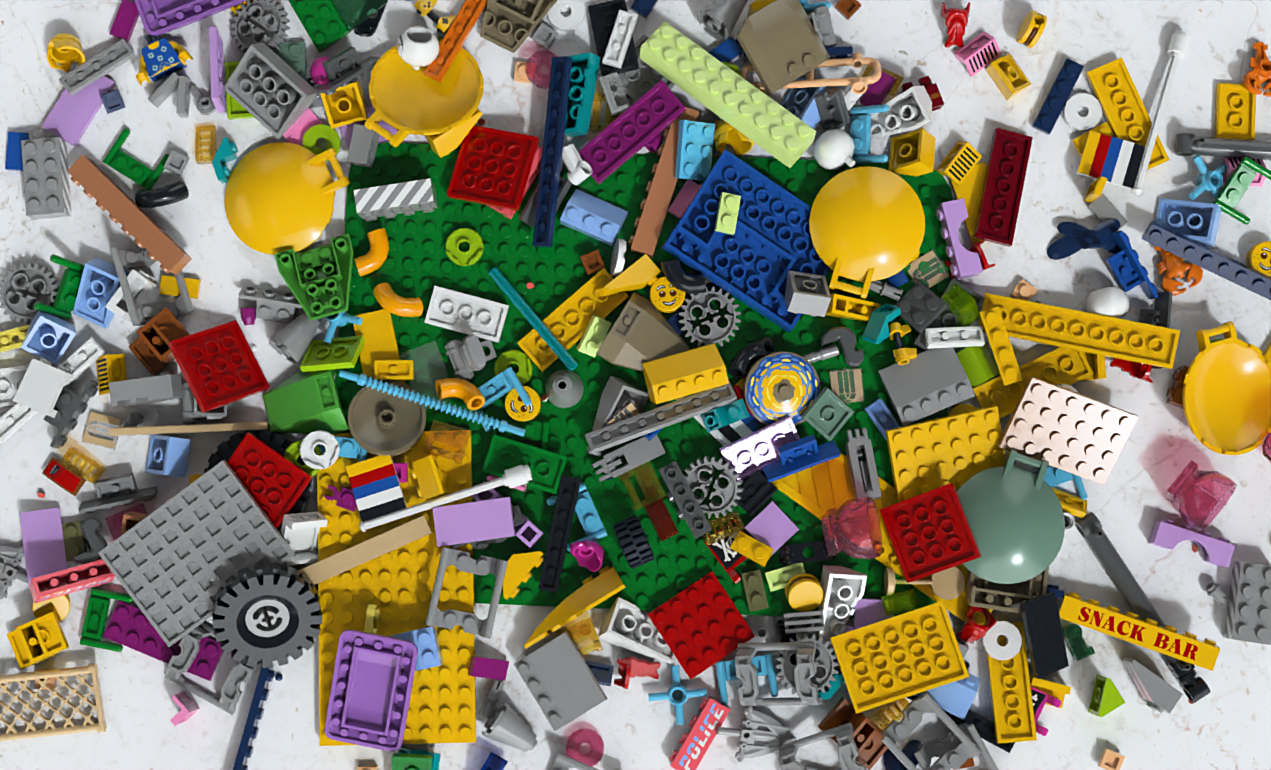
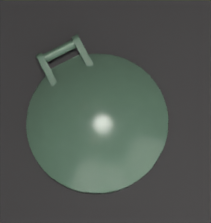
[957,448,1065,584]

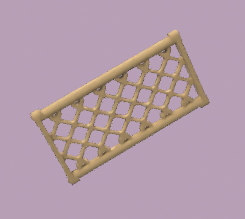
[0,663,107,741]

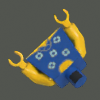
[136,34,193,86]

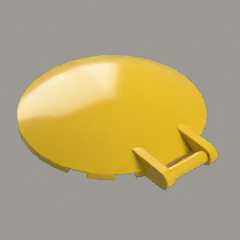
[364,39,484,147]
[224,142,350,255]
[809,166,925,299]
[1182,321,1271,455]

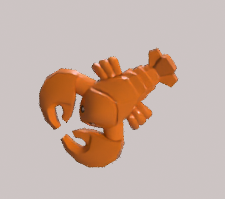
[1242,42,1271,97]
[1154,246,1203,296]

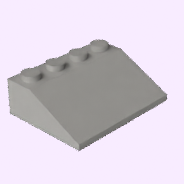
[223,42,318,139]
[878,347,975,426]
[514,631,608,731]

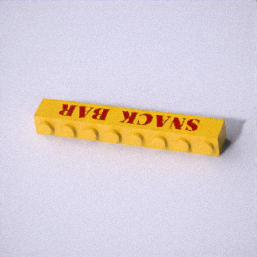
[1059,591,1220,671]

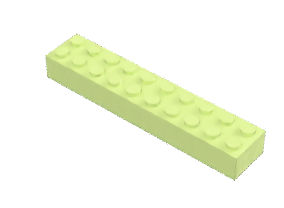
[639,22,817,168]

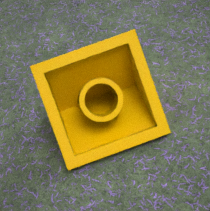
[986,54,1031,101]

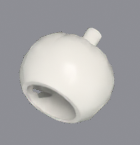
[397,26,440,70]
[814,129,855,171]
[1086,287,1129,319]

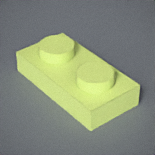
[714,192,741,235]
[576,315,612,358]
[765,563,805,592]

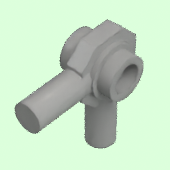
[189,86,226,115]

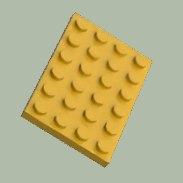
[885,405,1006,503]
[830,601,969,714]

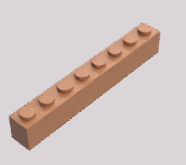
[628,106,699,259]
[67,154,192,275]

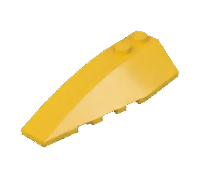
[524,566,626,649]

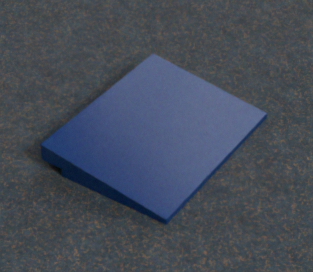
[661,149,830,332]

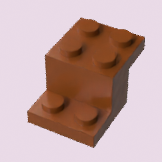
[128,307,191,375]
[818,696,888,770]

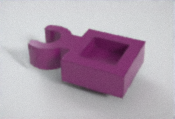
[324,485,357,512]

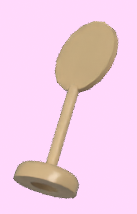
[884,567,965,600]

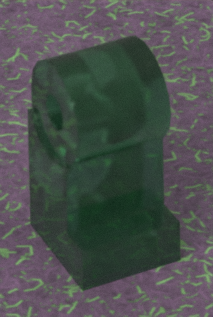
[1062,623,1095,661]

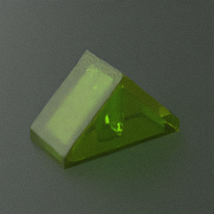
[942,285,980,327]
[881,587,920,616]

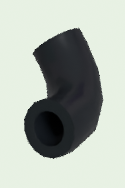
[135,181,189,208]
[661,259,707,294]
[728,337,774,379]

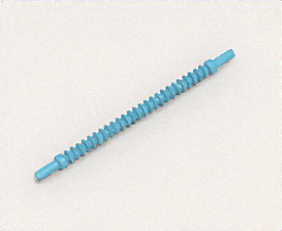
[339,369,526,437]

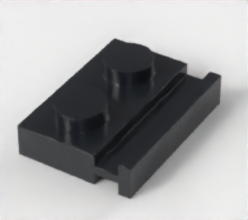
[736,469,778,516]

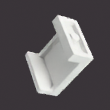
[105,269,158,322]
[13,358,73,418]
[281,511,328,566]

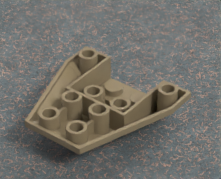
[596,292,690,372]

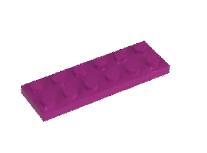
[578,80,687,184]
[103,600,224,681]

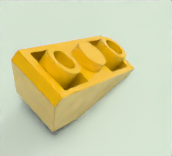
[503,551,544,600]

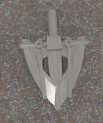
[0,545,28,600]
[716,706,796,762]

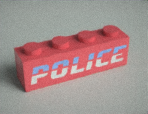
[29,559,115,603]
[669,696,730,770]

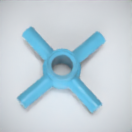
[1189,155,1227,200]
[323,311,363,344]
[648,665,707,725]

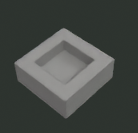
[532,23,558,50]
[163,150,190,176]

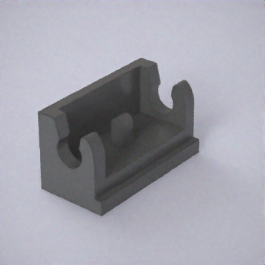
[814,86,851,130]

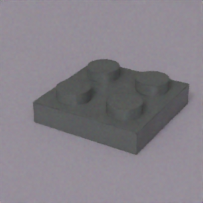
[894,281,947,334]

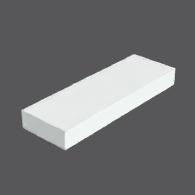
[602,10,638,68]
[924,326,985,349]

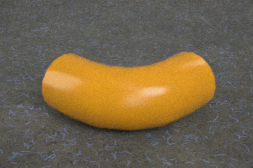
[354,228,389,276]
[373,283,423,317]
[435,378,485,410]

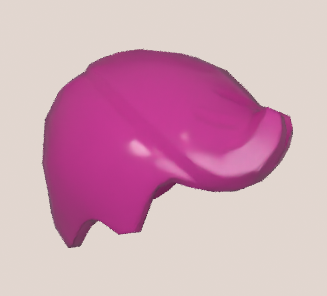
[310,56,331,85]
[570,540,604,572]

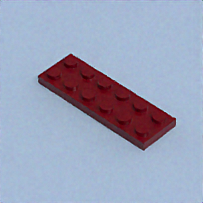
[973,128,1033,247]

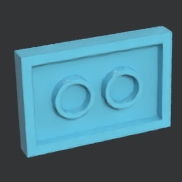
[675,120,715,181]

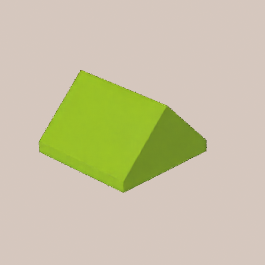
[956,342,999,388]
[1088,674,1126,717]

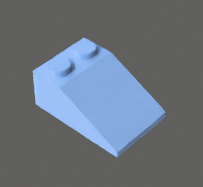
[1155,198,1222,247]
[73,257,130,329]
[387,626,443,671]

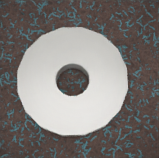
[547,0,585,31]
[1063,93,1102,131]
[610,238,626,277]
[300,430,340,470]
[982,621,1022,660]

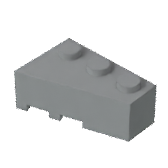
[109,371,183,407]

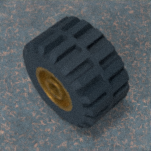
[613,515,654,569]

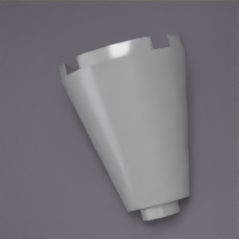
[698,0,748,41]
[268,312,320,365]
[545,370,584,408]
[481,701,537,752]

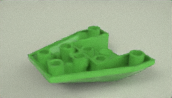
[275,233,354,321]
[263,369,349,434]

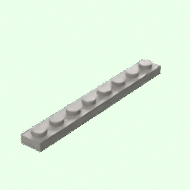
[585,381,737,454]

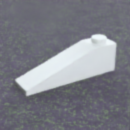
[869,85,932,139]
[816,565,867,647]
[598,597,676,665]

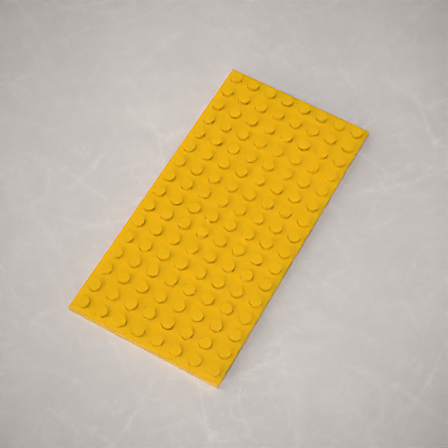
[317,430,477,746]

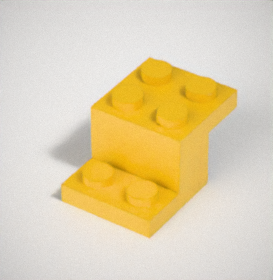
[7,611,69,670]

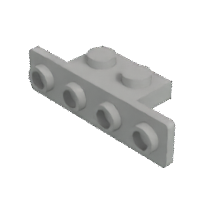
[239,286,302,323]

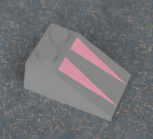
[1121,656,1183,713]

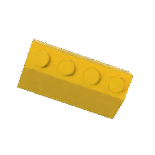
[641,343,729,404]

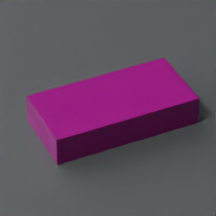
[109,0,140,42]
[860,70,897,106]
[468,656,509,680]

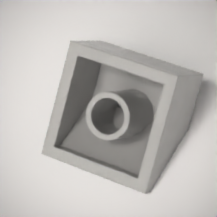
[785,270,831,317]

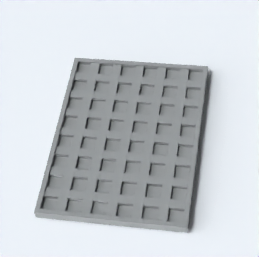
[98,460,295,647]

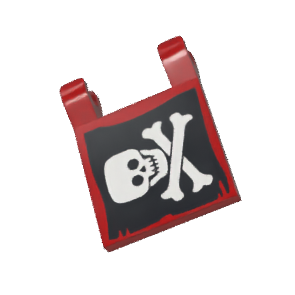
[704,519,747,583]

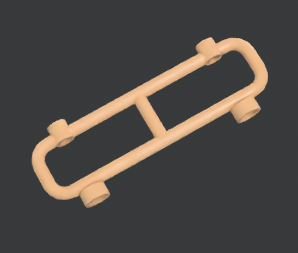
[740,52,882,96]

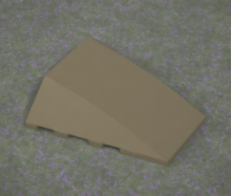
[480,0,558,53]

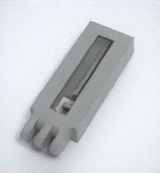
[845,427,882,502]
[592,435,666,482]

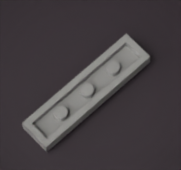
[59,39,135,96]

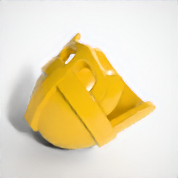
[47,33,85,72]
[714,119,754,156]

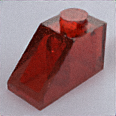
[645,498,679,542]

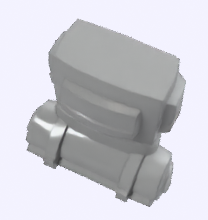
[807,6,837,47]
[445,334,497,381]
[181,382,228,425]

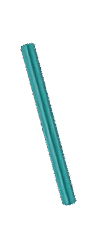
[488,267,578,371]

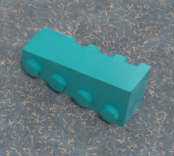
[564,52,600,137]

